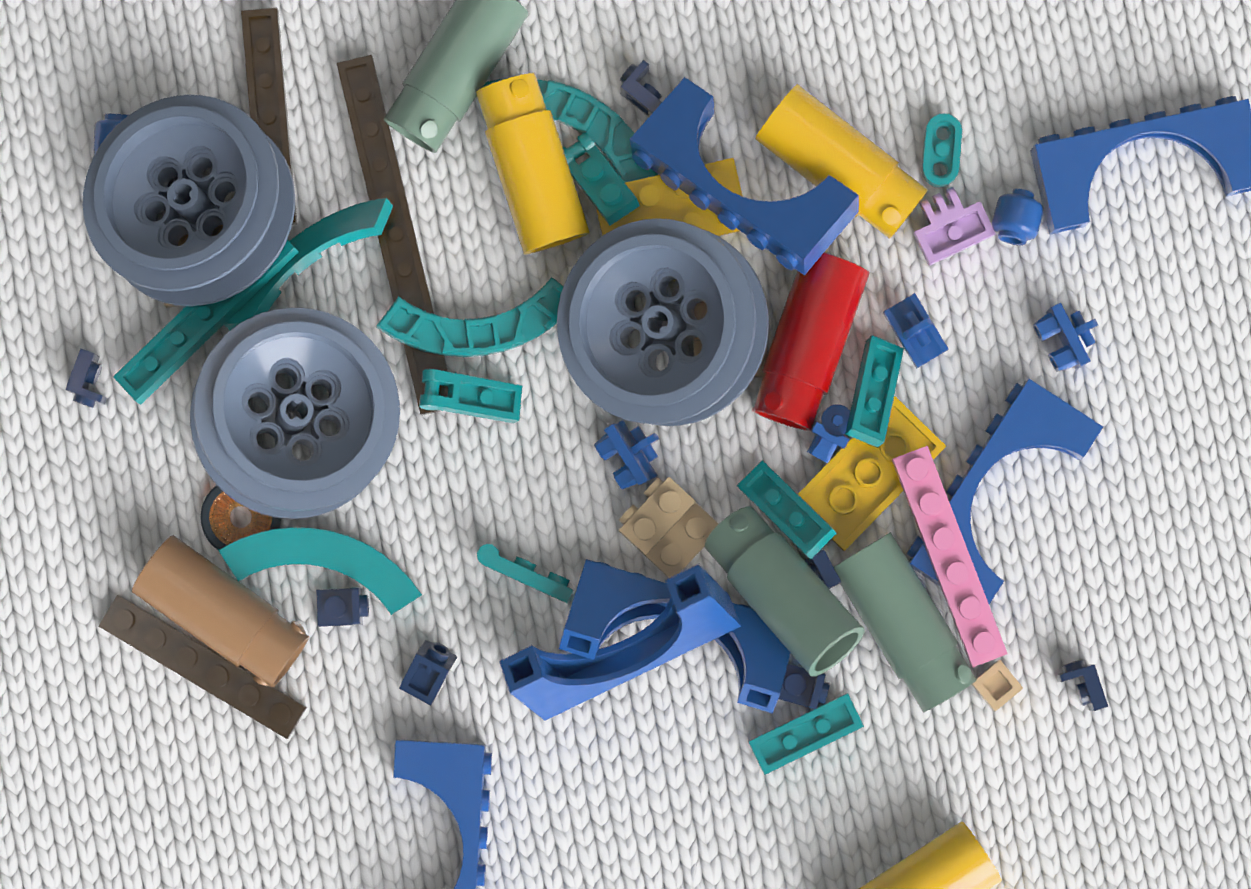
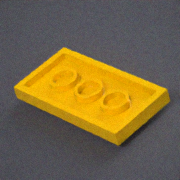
[596,157,743,236]
[798,395,946,551]

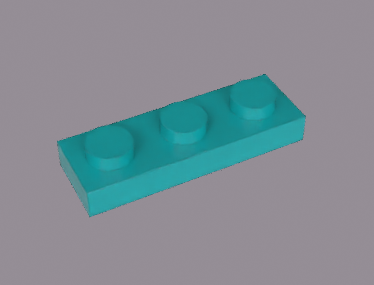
[845,335,904,447]
[736,460,837,560]
[748,693,864,775]

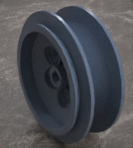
[83,95,295,306]
[557,219,769,426]
[190,308,400,519]

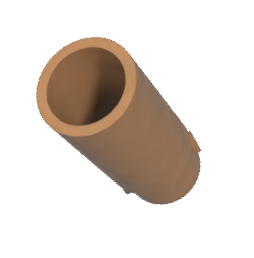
[132,535,310,688]

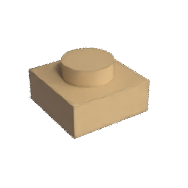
[971,660,1023,712]

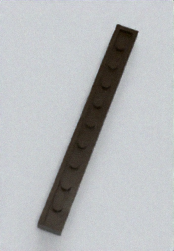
[336,55,448,416]

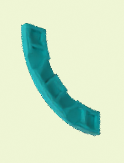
[482,78,658,183]
[224,198,393,331]
[376,277,564,357]
[218,528,422,615]

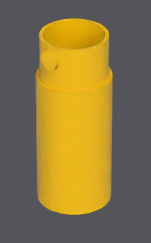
[476,73,590,255]
[755,84,928,239]
[859,821,1001,889]

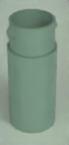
[383,0,529,153]
[705,506,864,676]
[834,532,977,712]

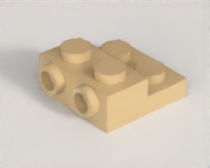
[619,477,718,578]

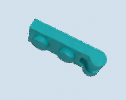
[563,132,640,226]
[419,369,523,424]
[477,544,574,604]

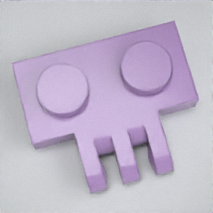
[913,187,996,266]

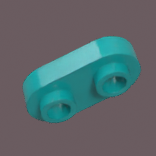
[922,113,962,188]

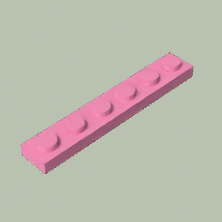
[892,446,1008,667]

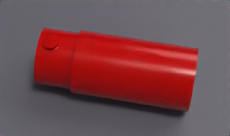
[752,253,870,431]

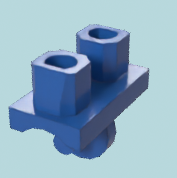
[883,293,949,369]
[1032,303,1098,372]
[807,404,850,463]
[594,420,660,489]

